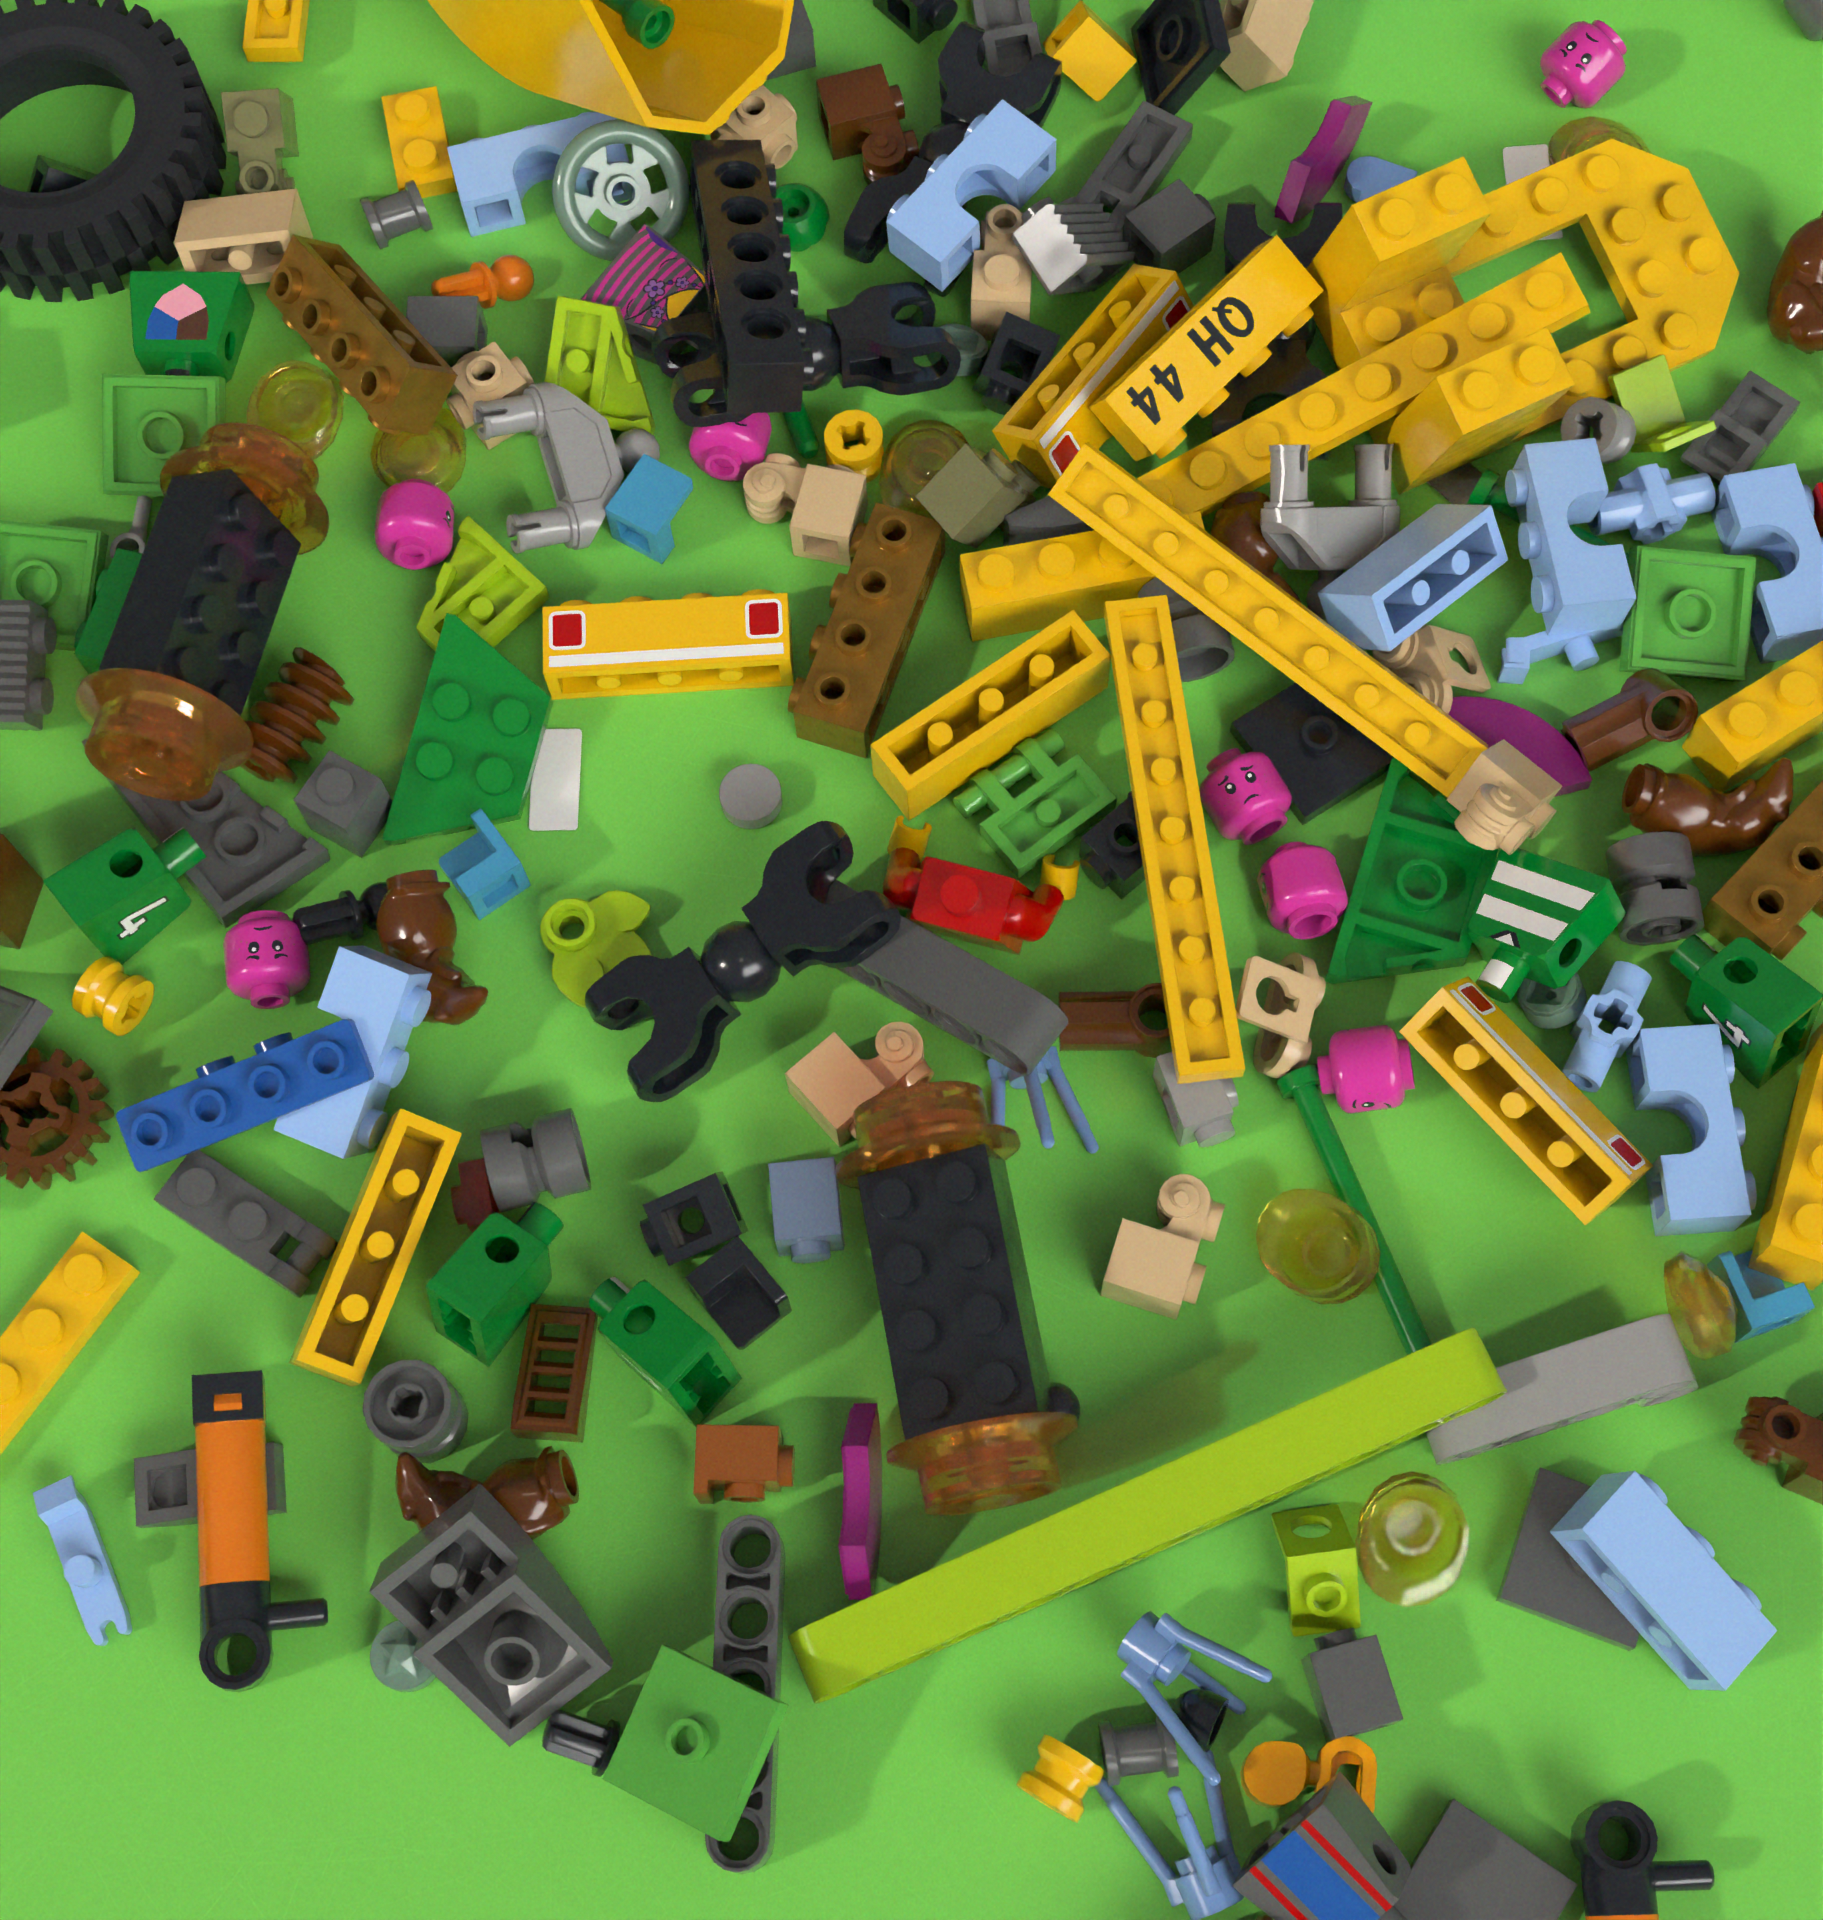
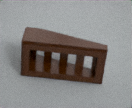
[510,1304,598,1443]

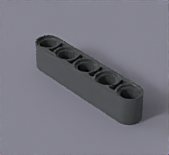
[826,880,1068,1076]
[705,1515,786,1874]

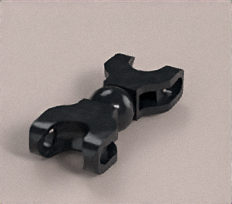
[844,21,1062,297]
[1212,202,1342,461]
[652,282,961,427]
[585,821,901,1102]

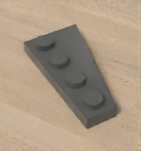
[82,712,330,929]

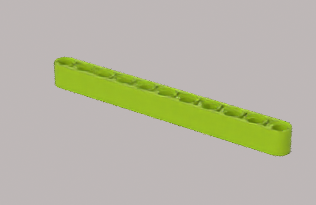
[788,1328,1507,1704]

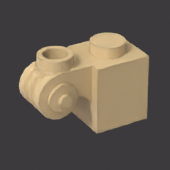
[971,204,1032,341]
[743,453,868,567]
[1446,739,1562,855]
[785,1021,934,1148]
[1100,1174,1225,1320]

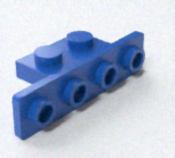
[116,1019,374,1172]

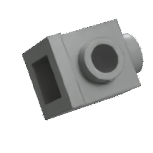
[1152,1052,1239,1147]

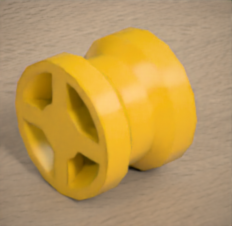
[824,409,885,483]
[72,957,154,1036]
[1016,1734,1106,1823]

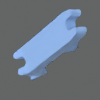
[1497,621,1624,684]
[33,1475,132,1646]

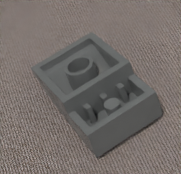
[369,1484,613,1747]

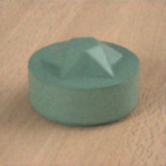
[927,324,988,376]
[1517,972,1587,1029]
[370,1620,436,1692]

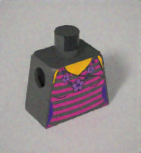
[581,224,710,365]

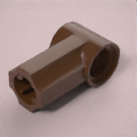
[1561,669,1698,772]
[1059,983,1172,1058]

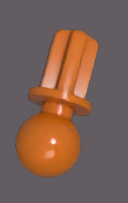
[431,255,534,309]

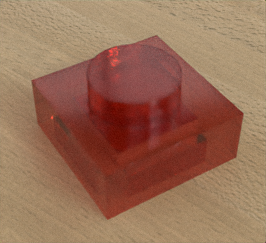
[451,1158,501,1233]

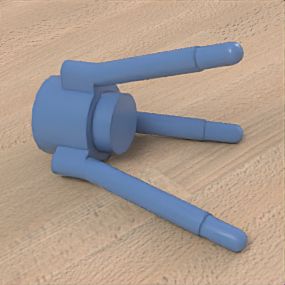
[987,1046,1099,1157]
[1117,1611,1272,1786]
[1094,1750,1244,1920]

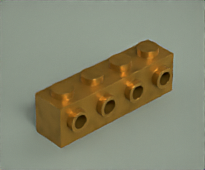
[265,235,458,435]
[788,502,945,758]
[1702,781,1823,961]

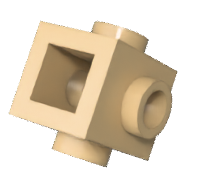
[710,85,798,169]
[446,341,535,450]

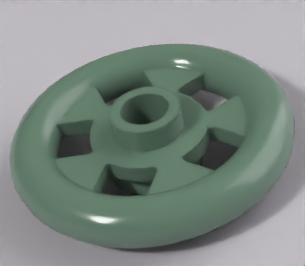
[552,120,690,261]

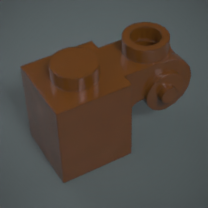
[816,64,919,185]
[1733,1396,1823,1505]

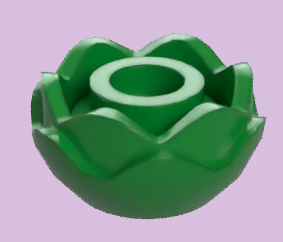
[775,183,830,252]

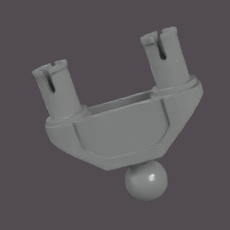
[473,382,660,554]
[1260,444,1400,623]

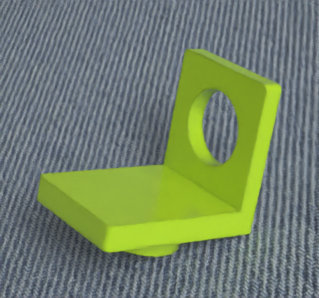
[1608,355,1717,453]
[1271,1504,1361,1637]

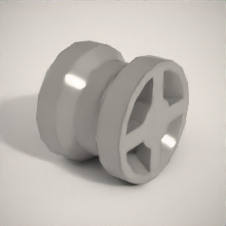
[1560,397,1636,464]

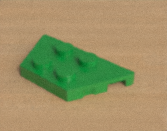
[382,613,553,845]
[1325,757,1498,984]

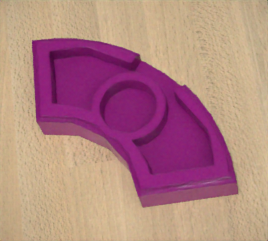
[1274,95,1373,224]
[1448,696,1592,797]
[838,1403,882,1600]

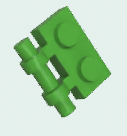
[953,728,1117,879]

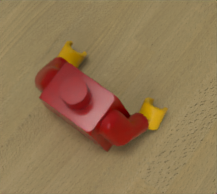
[883,816,1080,955]

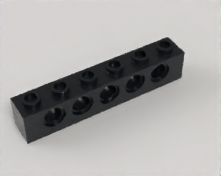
[690,140,814,414]

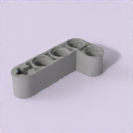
[1426,1314,1699,1465]

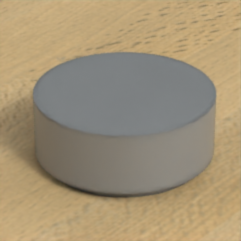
[719,764,782,829]

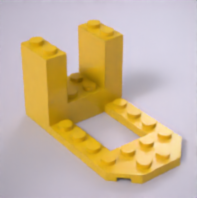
[1306,139,1740,495]

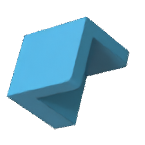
[605,454,693,564]
[439,808,531,920]
[1702,1250,1815,1343]

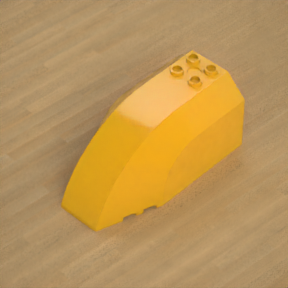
[427,0,794,135]

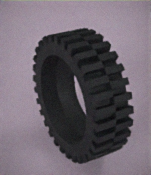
[0,0,226,302]

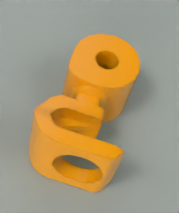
[1240,1736,1377,1813]

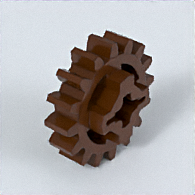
[0,1048,114,1190]

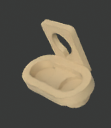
[1373,624,1491,714]
[1235,952,1326,1079]

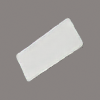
[529,729,582,831]

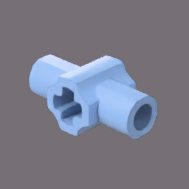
[1588,463,1716,545]
[1562,961,1652,1092]

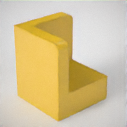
[1043,0,1137,102]

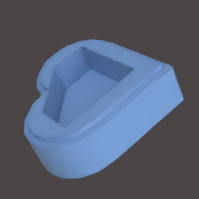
[1344,156,1418,203]

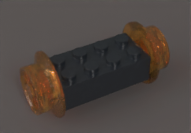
[75,423,330,801]
[835,1081,1078,1516]

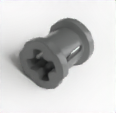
[360,180,433,250]
[1098,1716,1179,1786]

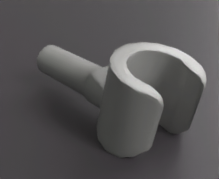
[110,495,152,559]

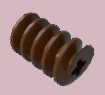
[223,647,354,784]

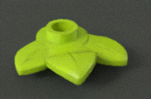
[540,890,652,1009]

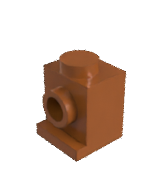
[693,1424,795,1504]

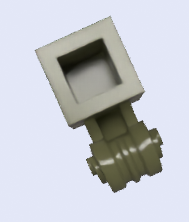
[221,88,299,195]
[915,443,1041,549]

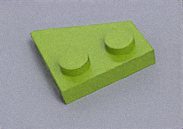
[545,296,656,435]
[416,516,550,651]

